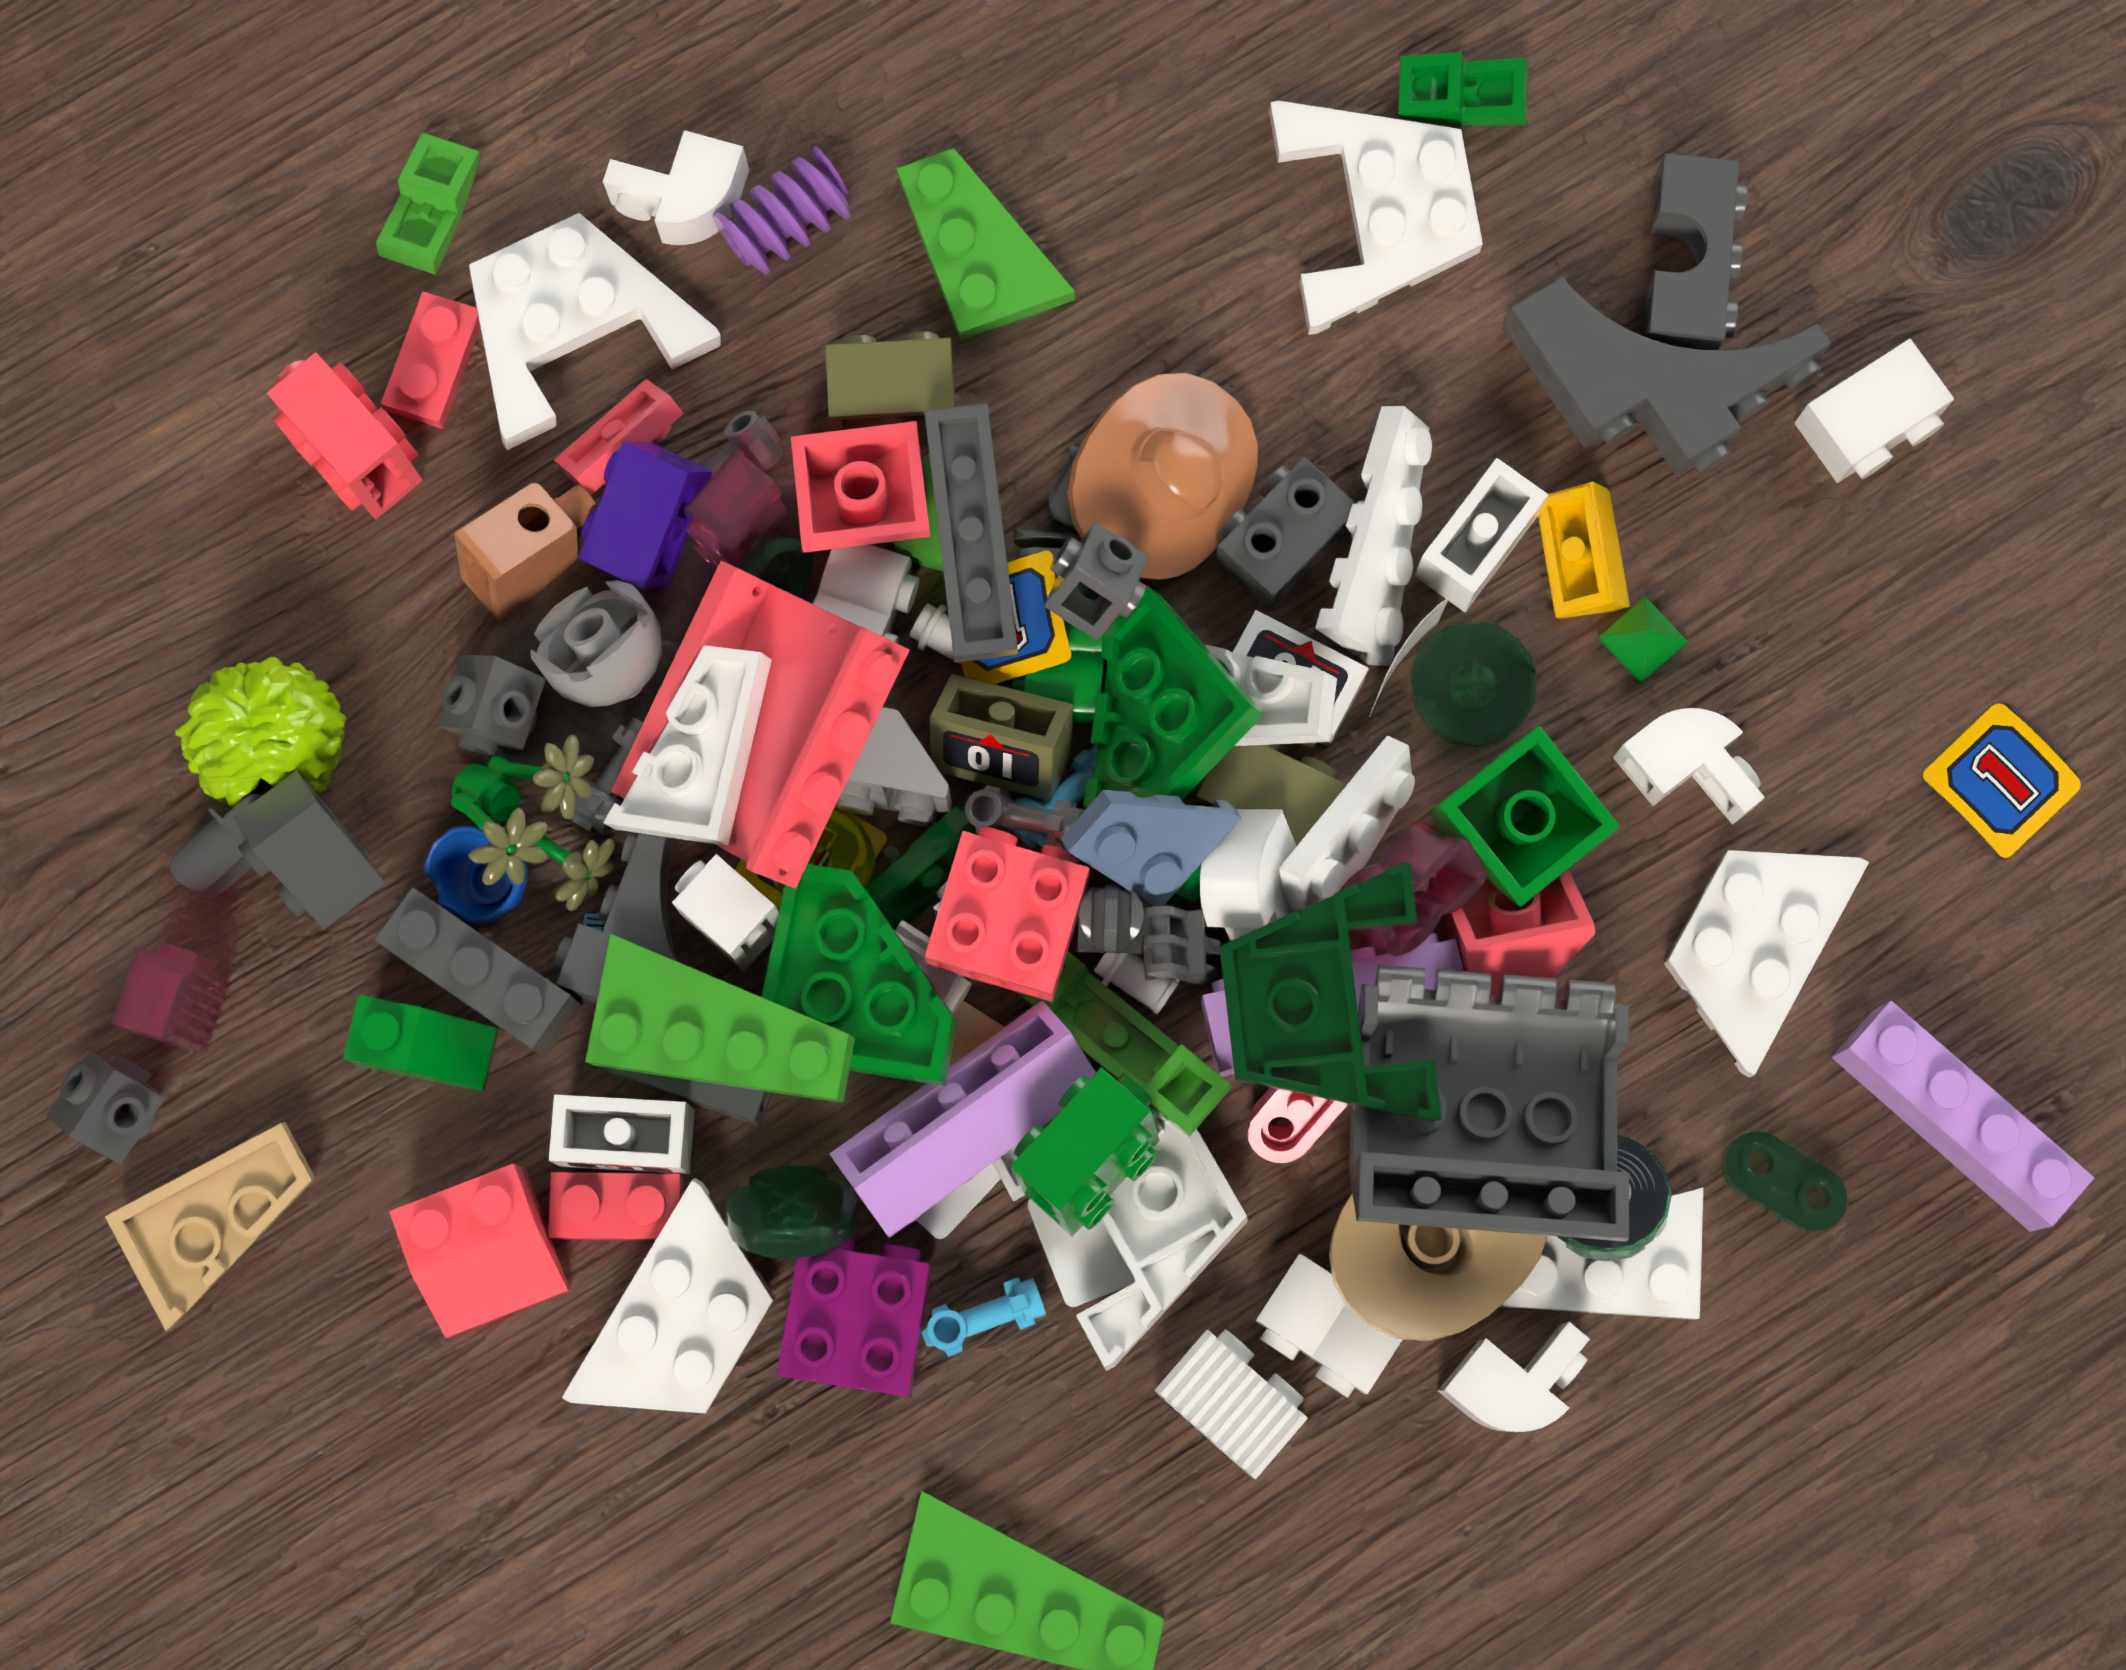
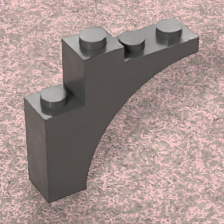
[1503,276,1832,478]
[553,832,773,1127]

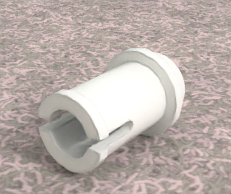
[909,603,962,665]
[1094,953,1180,1015]

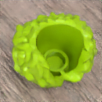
[175,657,347,807]

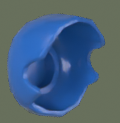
[424,825,528,924]

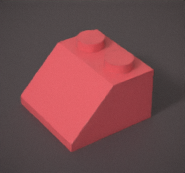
[389,1163,570,1338]

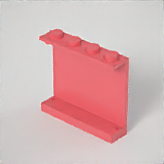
[611,560,910,889]

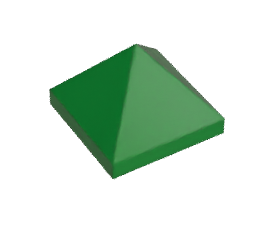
[1598,596,1688,684]

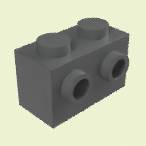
[1216,457,1356,612]
[233,770,386,930]

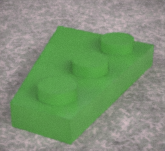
[896,148,1075,341]

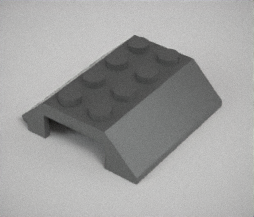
[1349,964,1629,1241]

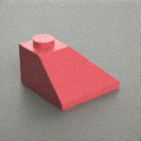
[791,421,930,553]
[1436,868,1595,995]

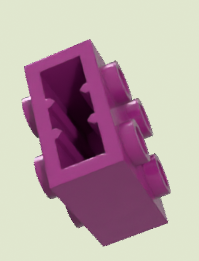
[776,1238,933,1398]

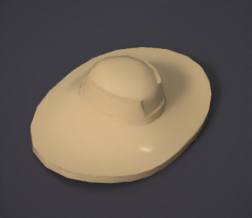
[1329,1194,1548,1341]

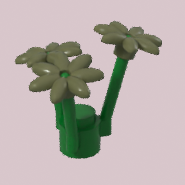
[451,735,616,911]

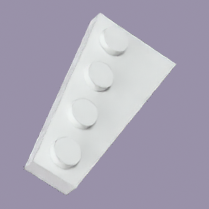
[1315,406,1432,666]

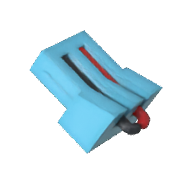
[583,913,606,932]

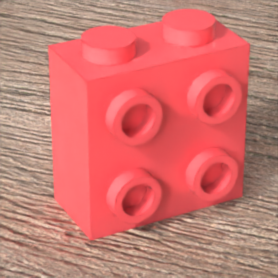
[267,352,423,520]
[924,827,1090,1002]

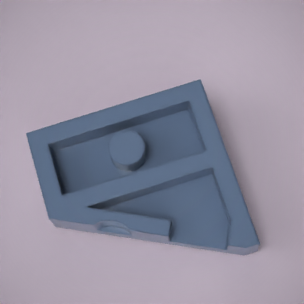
[1061,790,1241,906]

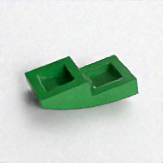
[1399,52,1529,126]

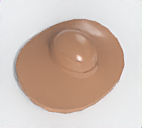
[1067,373,1258,580]

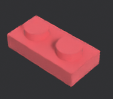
[381,291,481,429]
[554,379,684,496]
[548,1172,683,1240]

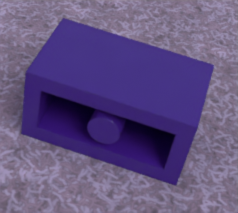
[579,441,713,590]

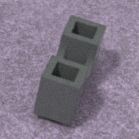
[1641,153,1747,351]
[374,887,582,1058]

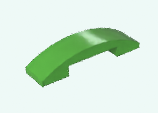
[1011,952,1232,1137]

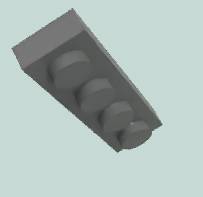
[924,403,1018,663]

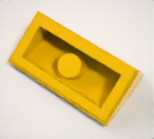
[1538,481,1630,619]

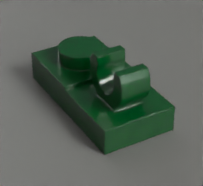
[858,805,978,931]

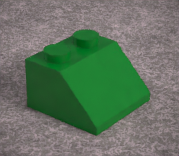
[1427,725,1620,908]

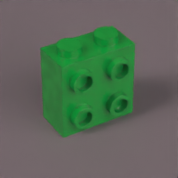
[1010,1067,1160,1237]

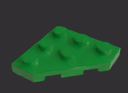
[1083,586,1264,809]
[762,864,958,1086]

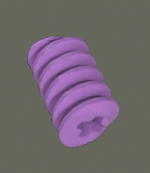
[713,146,851,275]

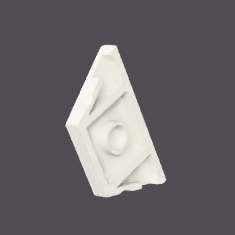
[1664,850,1869,1078]
[562,1178,776,1413]

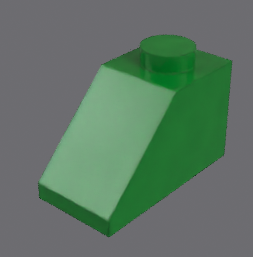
[343,995,499,1092]

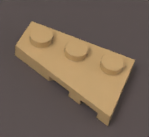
[105,1122,316,1332]

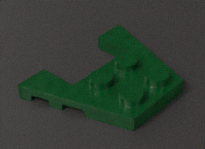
[1220,862,1442,1121]

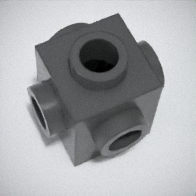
[1044,522,1148,641]
[437,655,546,757]
[46,1050,165,1165]

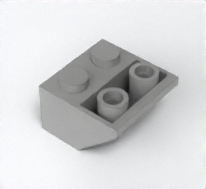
[835,707,953,828]

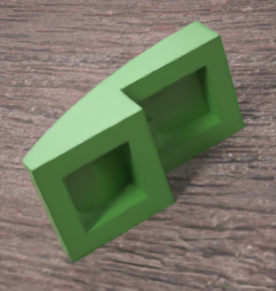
[376,132,480,275]

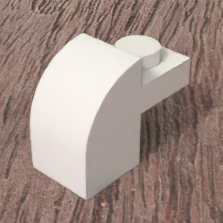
[603,130,749,245]
[1613,708,1765,825]
[1200,809,1297,941]
[1438,1322,1590,1432]

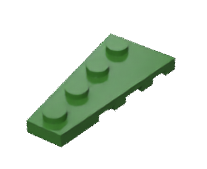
[585,934,855,1103]
[890,1491,1164,1670]

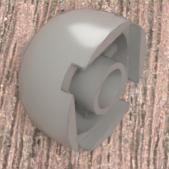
[531,580,662,707]

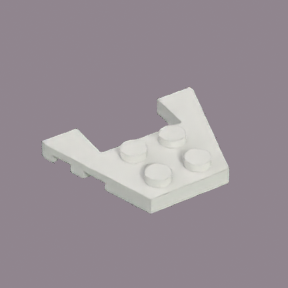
[1269,101,1483,335]
[469,213,721,450]
[992,1111,1248,1371]

